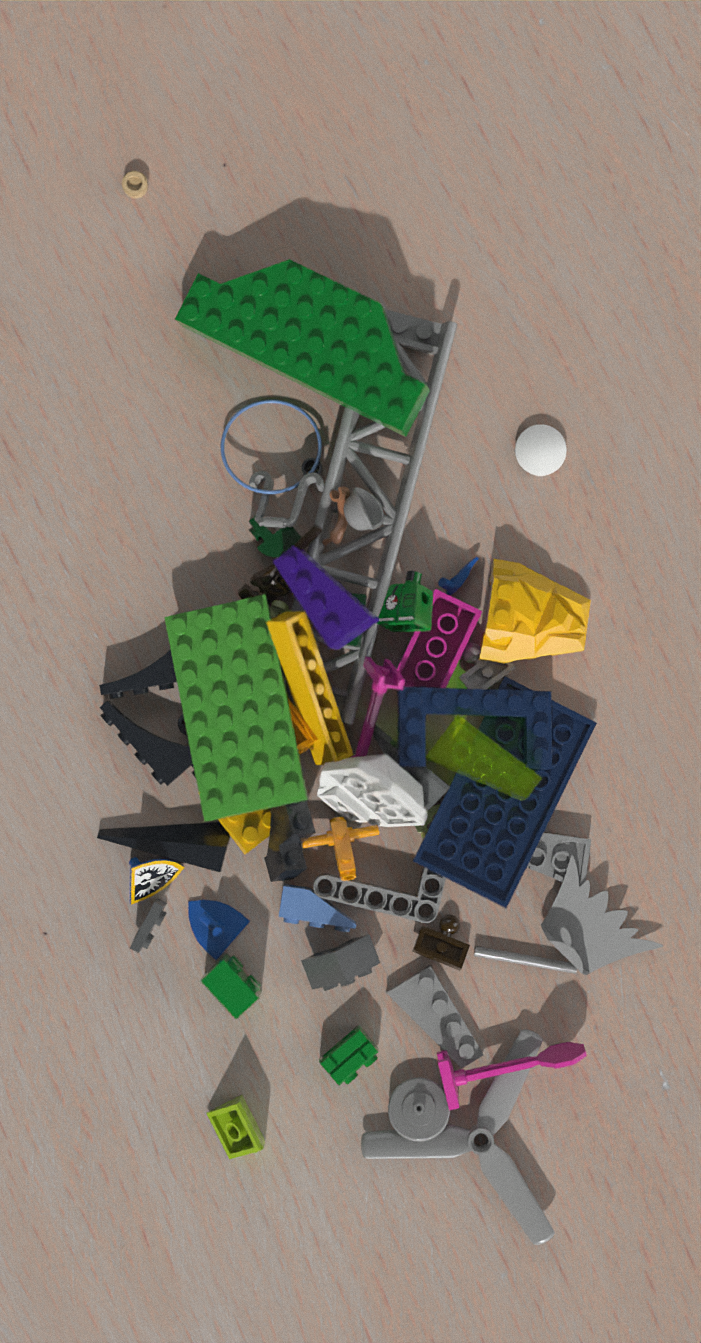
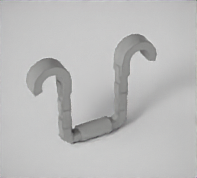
[249,471,325,528]

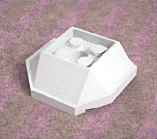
[317,755,428,827]

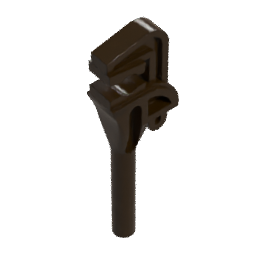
[238,524,322,605]

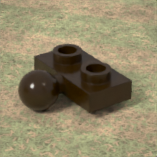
[412,914,470,971]

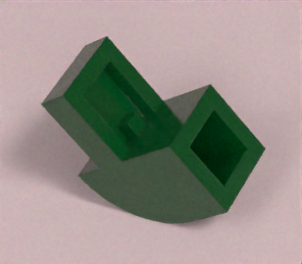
[248,515,302,559]

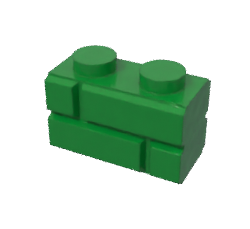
[319,1025,379,1086]

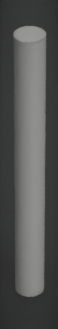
[474,946,577,974]

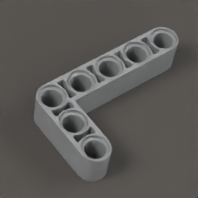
[313,867,446,923]

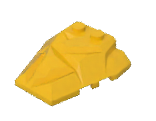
[479,559,591,664]

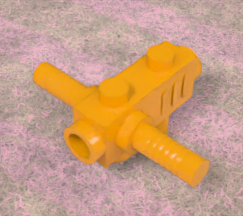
[302,817,379,881]

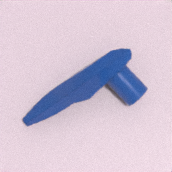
[438,556,479,596]

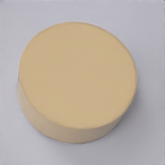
[122,171,148,198]

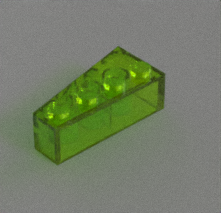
[425,714,542,801]

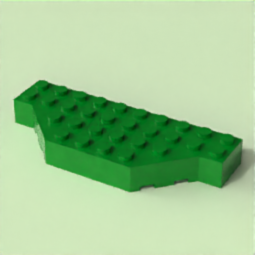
[175,259,430,437]

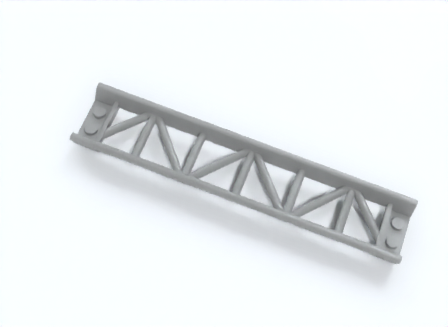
[281,304,458,725]

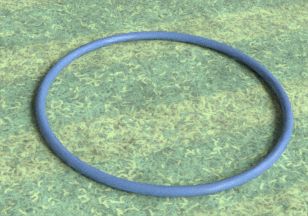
[220,399,322,494]

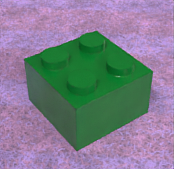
[201,953,262,1020]

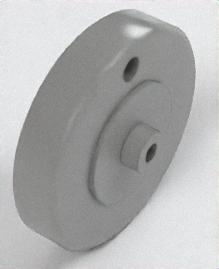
[388,1077,450,1142]

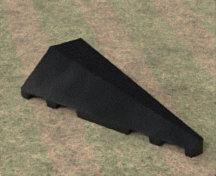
[97,822,231,873]

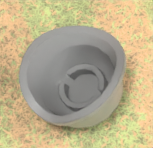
[344,487,384,531]

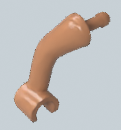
[322,486,350,546]

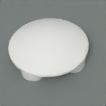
[515,424,567,477]

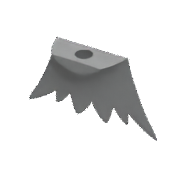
[541,855,663,975]

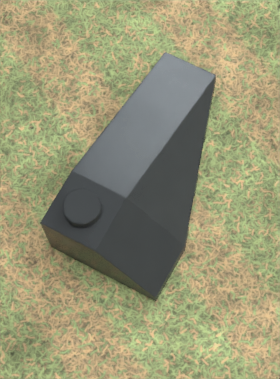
[373,725,450,810]

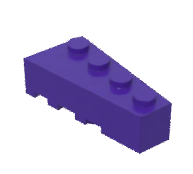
[273,546,380,650]

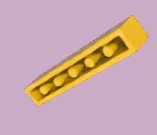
[267,611,354,765]

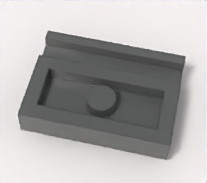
[130,899,167,953]

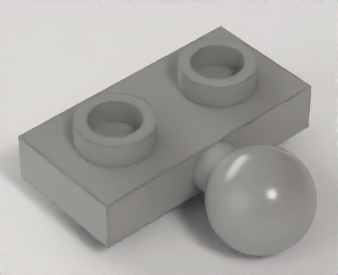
[459,643,516,689]

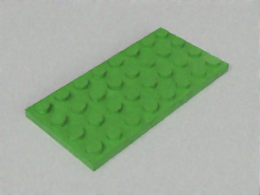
[164,595,308,822]

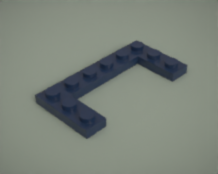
[397,687,552,770]

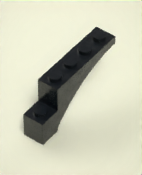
[99,649,177,699]
[99,701,196,786]
[264,800,316,882]

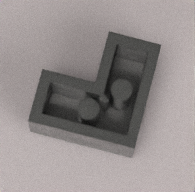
[301,934,380,991]

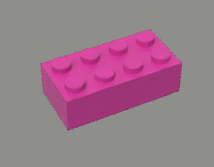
[397,589,482,688]

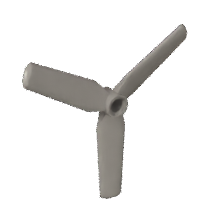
[361,1029,555,1245]

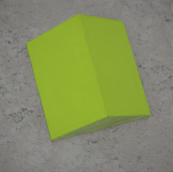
[206,1095,265,1159]

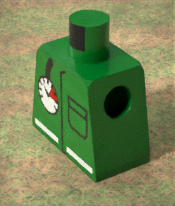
[377,571,433,632]

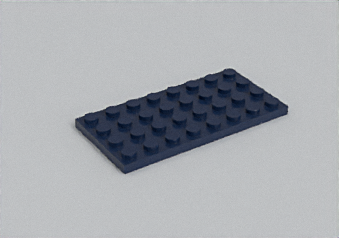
[412,676,597,909]

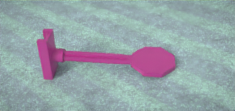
[349,656,405,758]
[437,1042,587,1110]

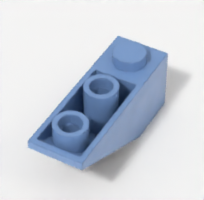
[279,884,356,932]

